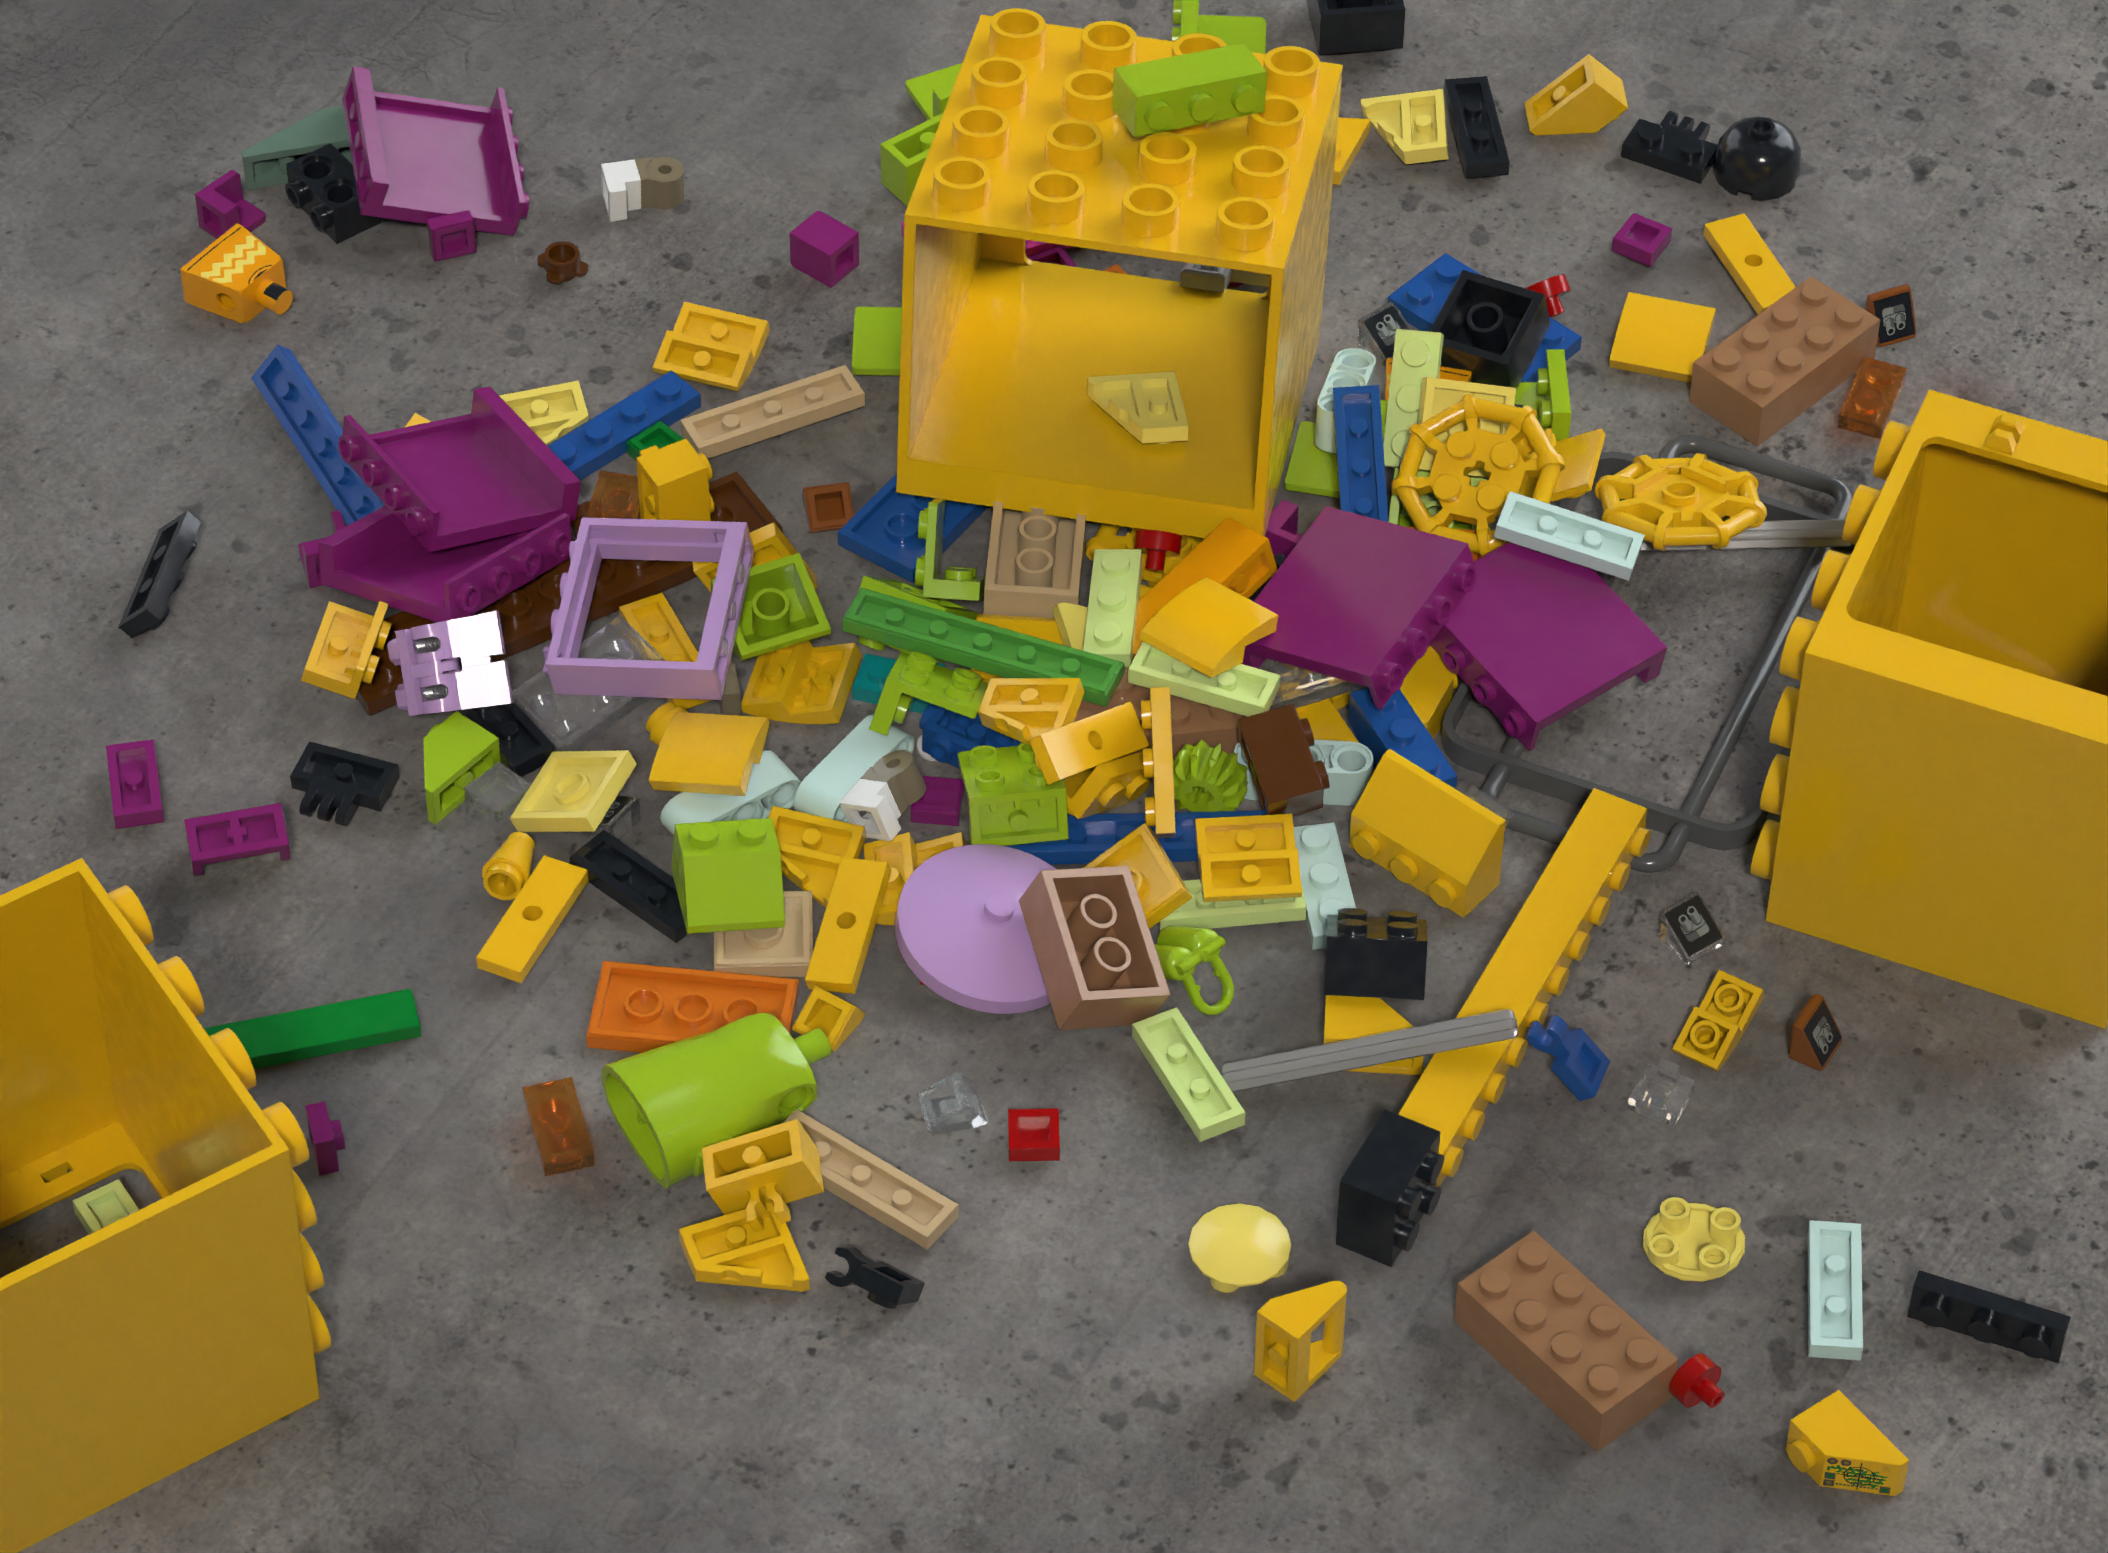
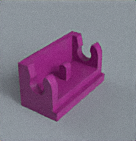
[184,803,291,876]

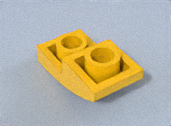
[1672,970,1765,1072]

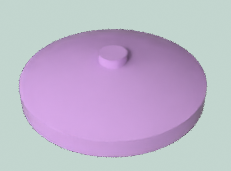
[895,844,1056,1014]

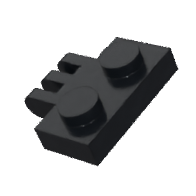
[1621,111,1717,184]
[290,741,399,826]

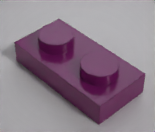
[106,739,164,829]

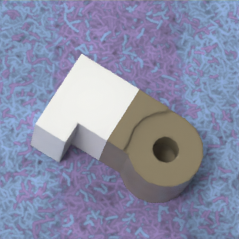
[601,157,684,222]
[839,750,926,841]

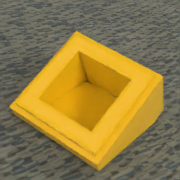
[792,986,866,1052]

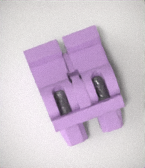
[387,611,514,716]

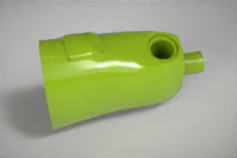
[601,1013,831,1189]

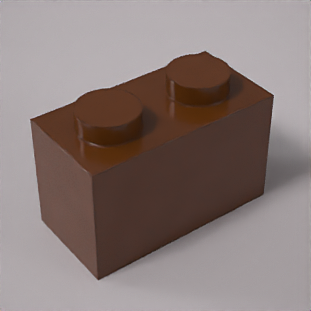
[1238,704,1330,816]

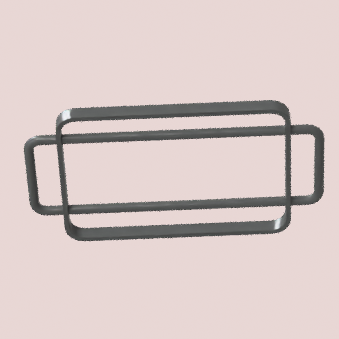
[1441,435,1855,873]

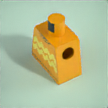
[180,223,293,323]

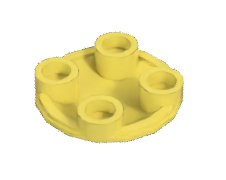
[1643,1197,1745,1282]
[1188,1203,1291,1293]

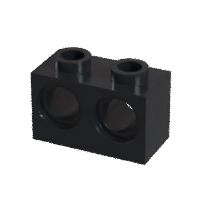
[285,143,381,244]

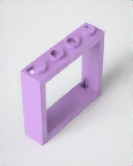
[543,517,755,700]

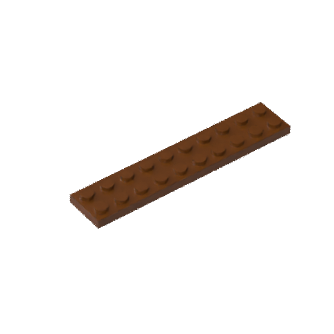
[356,471,783,716]

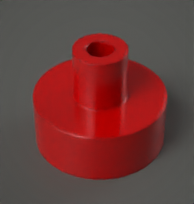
[1525,274,1571,318]
[1134,529,1182,572]
[1669,1353,1725,1408]

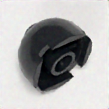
[1713,117,1801,201]

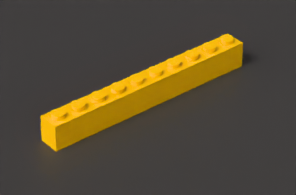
[1398,788,1651,1187]

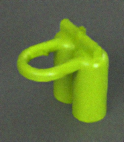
[1154,925,1234,1015]

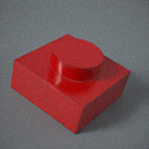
[1008,1108,1060,1162]

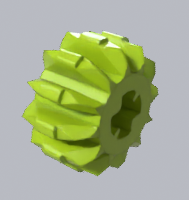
[1173,739,1248,812]

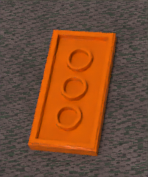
[586,961,799,1053]

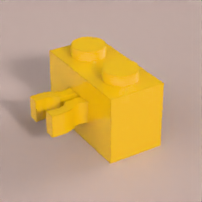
[636,439,715,521]
[702,1119,824,1232]

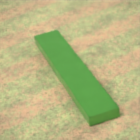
[842,588,1125,707]

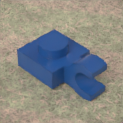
[1526,1015,1610,1101]

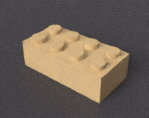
[983,501,1087,618]

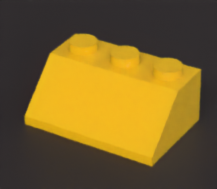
[1349,749,1506,918]

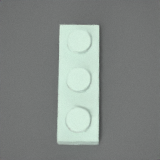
[1494,491,1645,581]
[1294,822,1356,950]
[1807,1220,1863,1361]

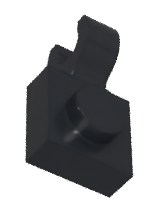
[825,1246,925,1309]

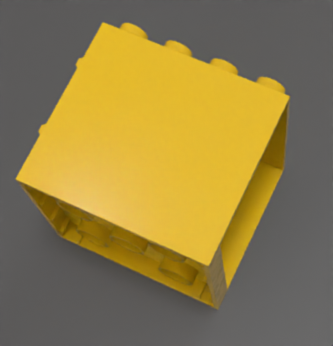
[896,8,1343,538]
[1750,389,2108,1029]
[0,858,331,1553]

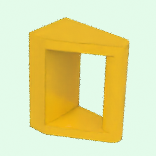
[1254,1280,1347,1402]

